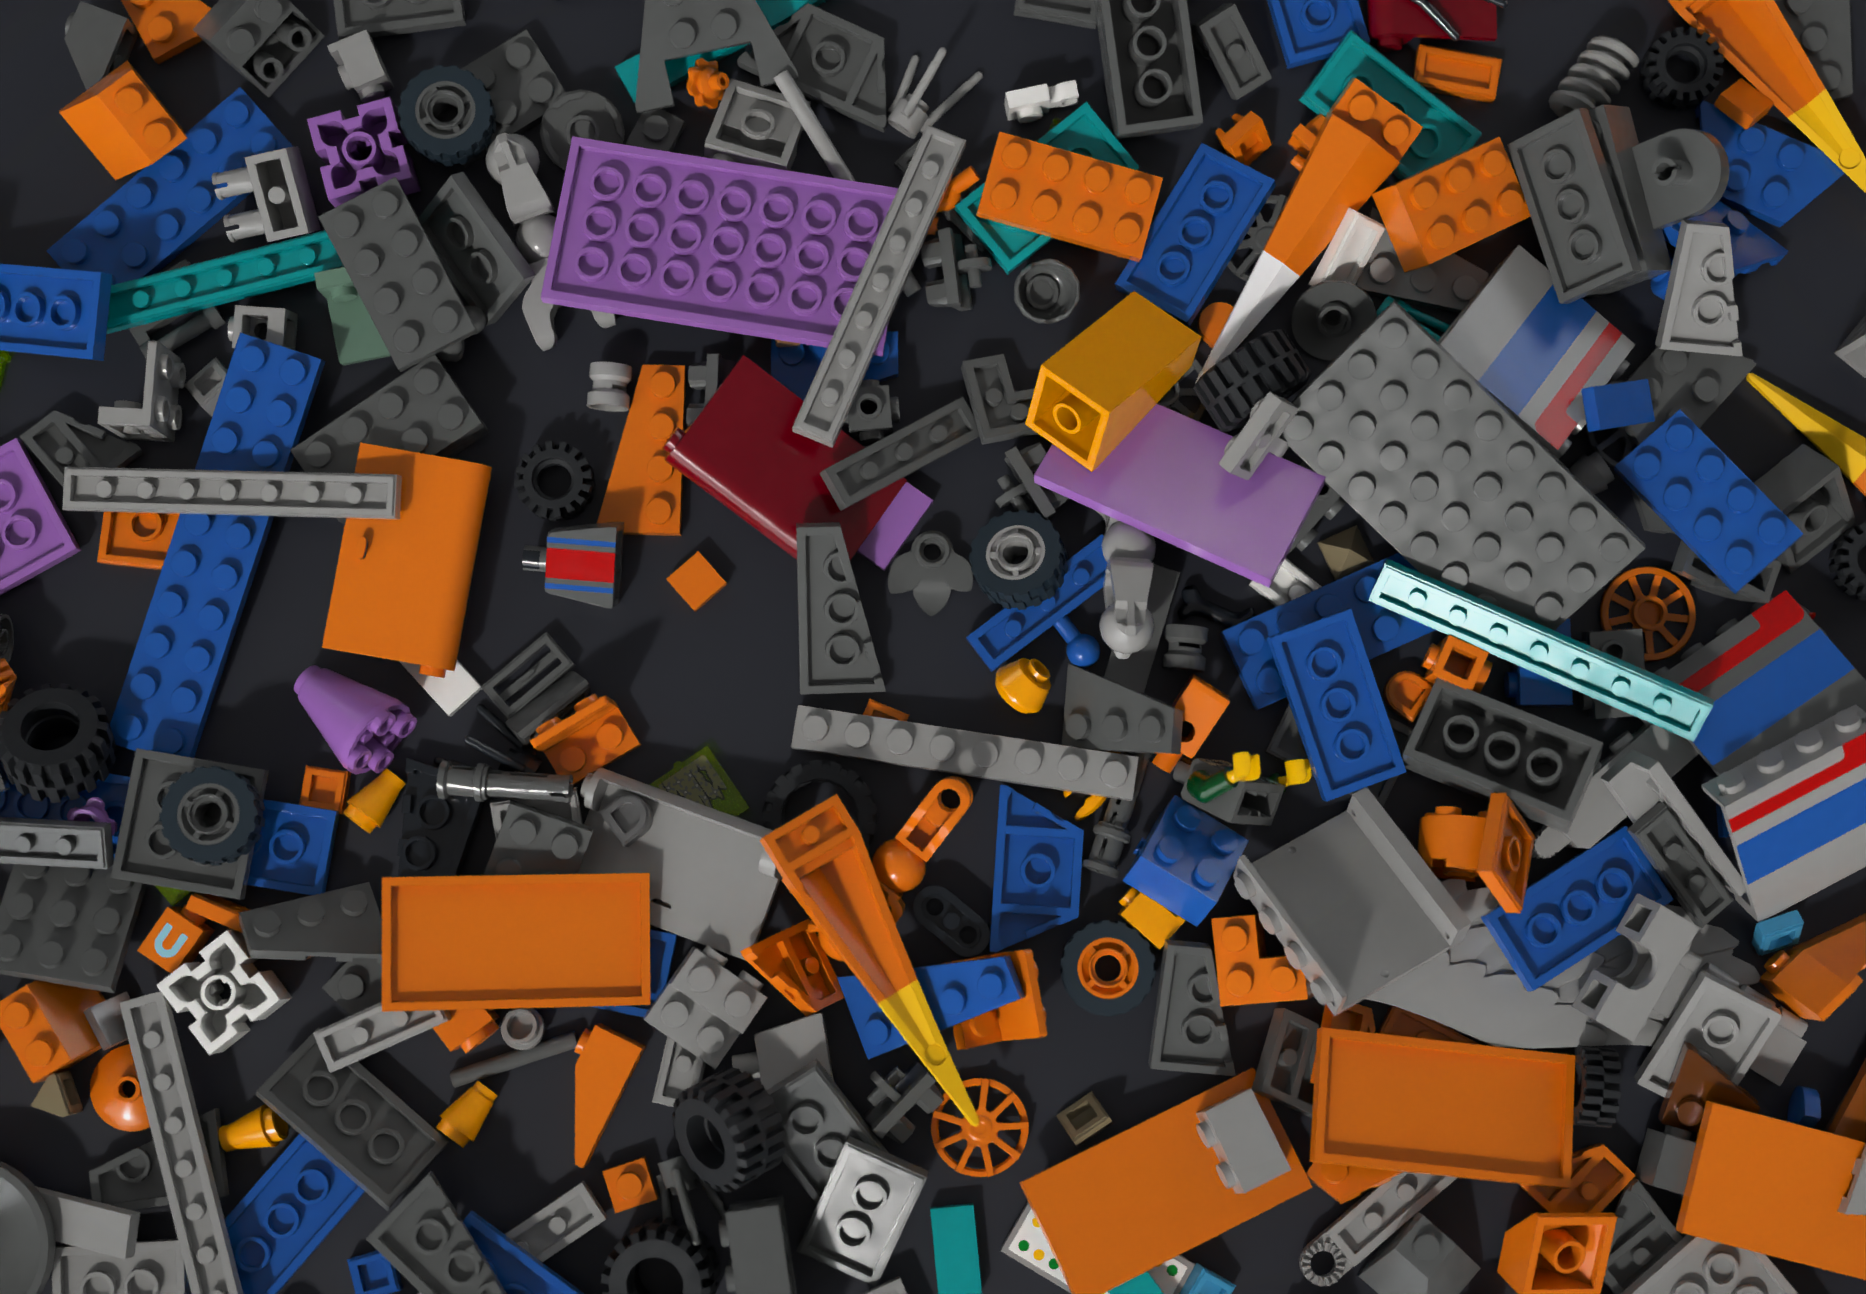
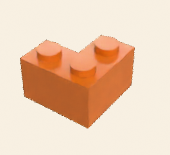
[1211,913,1314,1007]

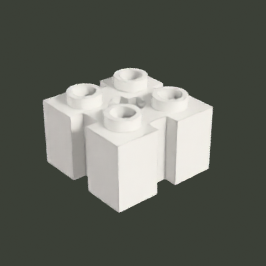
[156,930,293,1055]

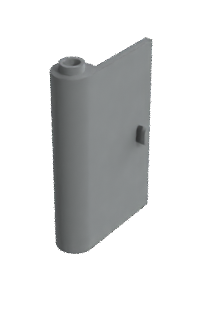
[578,767,782,961]

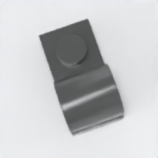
[1190,3,1272,100]

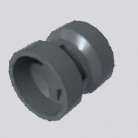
[1162,624,1209,672]

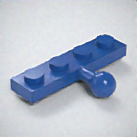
[966,534,1107,672]

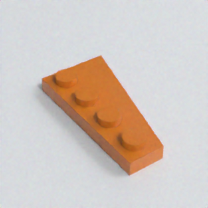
[597,364,686,536]

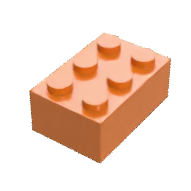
[1372,137,1531,273]

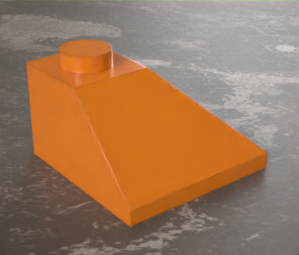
[1497,1213,1617,1294]

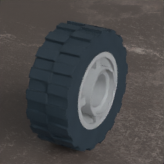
[969,510,1068,610]

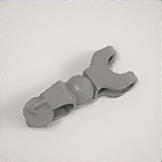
[485,133,617,352]
[1095,510,1156,659]

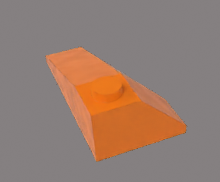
[1759,913,1866,1021]

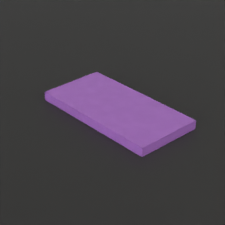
[1034,404,1326,588]

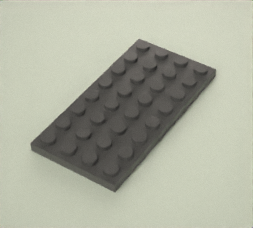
[1280,300,1646,665]

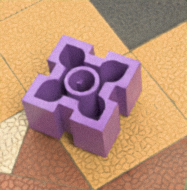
[307,97,421,207]

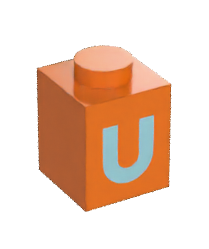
[137,904,215,973]

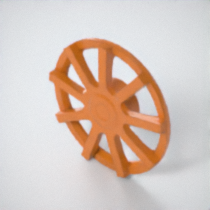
[1599,566,1696,662]
[931,1078,1029,1177]

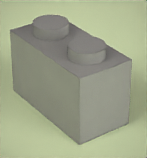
[1196,1088,1291,1194]

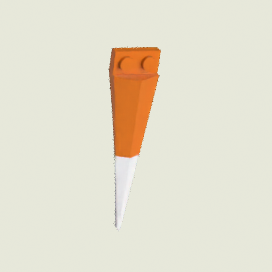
[1196,78,1423,383]

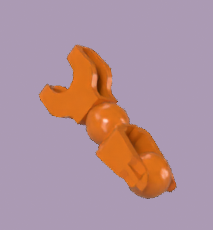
[807,776,974,961]

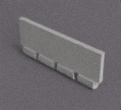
[1653,950,1808,1086]

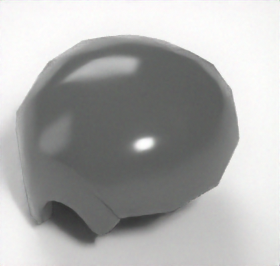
[1014,259,1080,324]

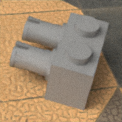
[212,146,321,242]

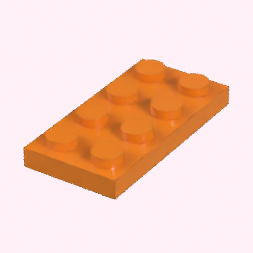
[976,131,1163,262]

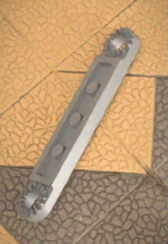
[1299,1172,1458,1286]

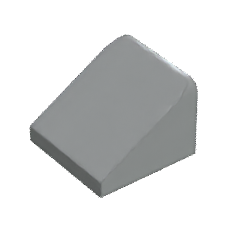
[184,357,228,416]

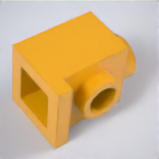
[1118,887,1186,949]

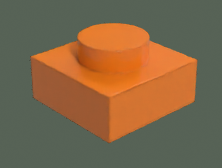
[602,1156,659,1213]

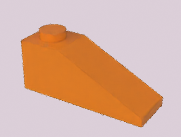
[574,1023,646,1168]

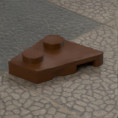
[1658,1042,1760,1133]

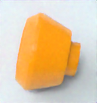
[995,658,1051,714]

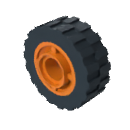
[1060,920,1156,1017]

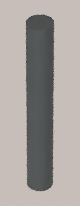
[450,1030,578,1088]

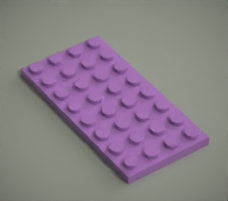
[541,136,898,357]

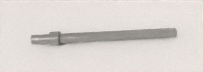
[773,70,922,297]

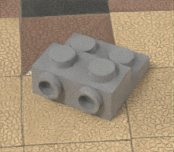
[704,78,811,171]
[643,945,767,1069]

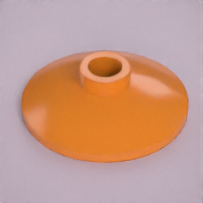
[90,1044,150,1132]

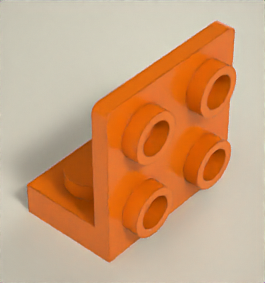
[530,694,641,786]
[941,949,1047,1050]

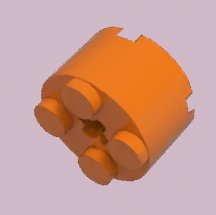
[1417,806,1488,882]

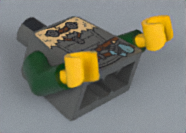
[1173,752,1312,826]

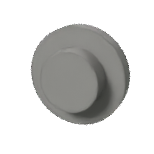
[501,1008,545,1050]

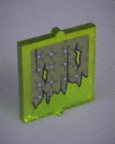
[650,746,750,817]

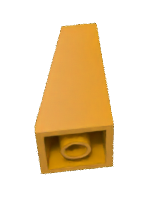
[1025,291,1202,472]

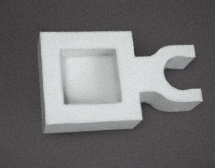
[1004,80,1079,123]

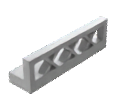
[1600,749,1746,897]

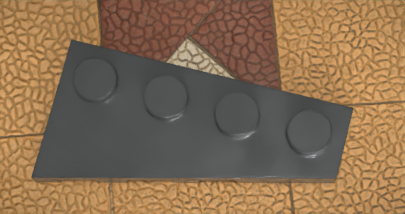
[366,1171,507,1294]

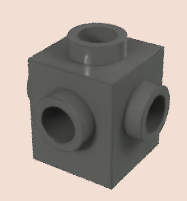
[842,379,900,443]

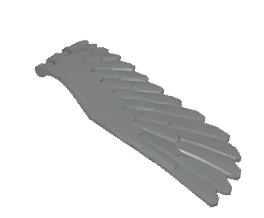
[1365,878,1760,1048]

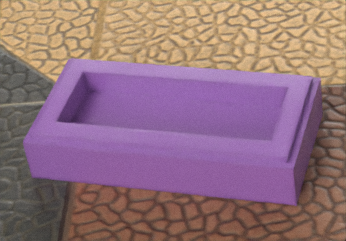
[857,482,933,571]

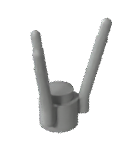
[887,47,983,139]

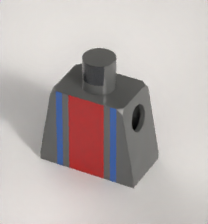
[522,522,624,609]

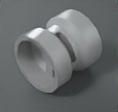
[587,362,633,412]

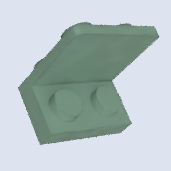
[314,267,391,365]

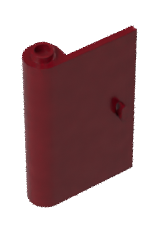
[662,355,907,561]

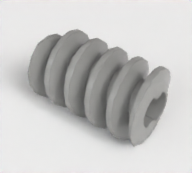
[1549,35,1640,117]

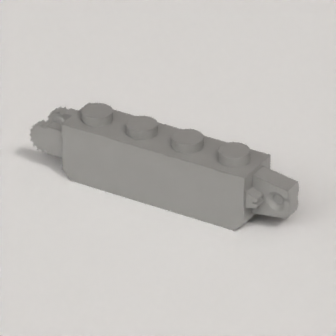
[1532,719,1699,859]

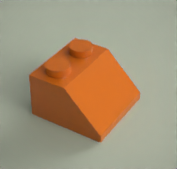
[59,60,187,180]
[0,980,105,1083]

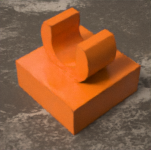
[1215,111,1272,166]

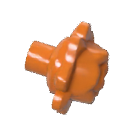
[686,58,729,109]

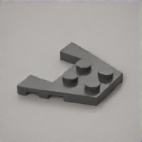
[635,0,798,114]

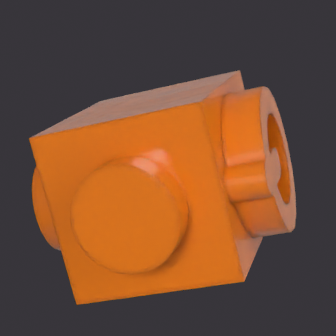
[1421,635,1493,693]
[433,1009,500,1054]

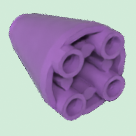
[294,665,417,775]

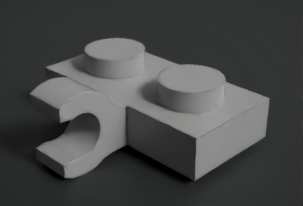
[1218,391,1299,481]

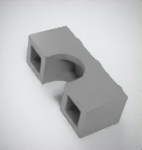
[1572,893,1700,1042]

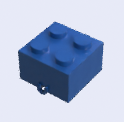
[1123,795,1249,927]

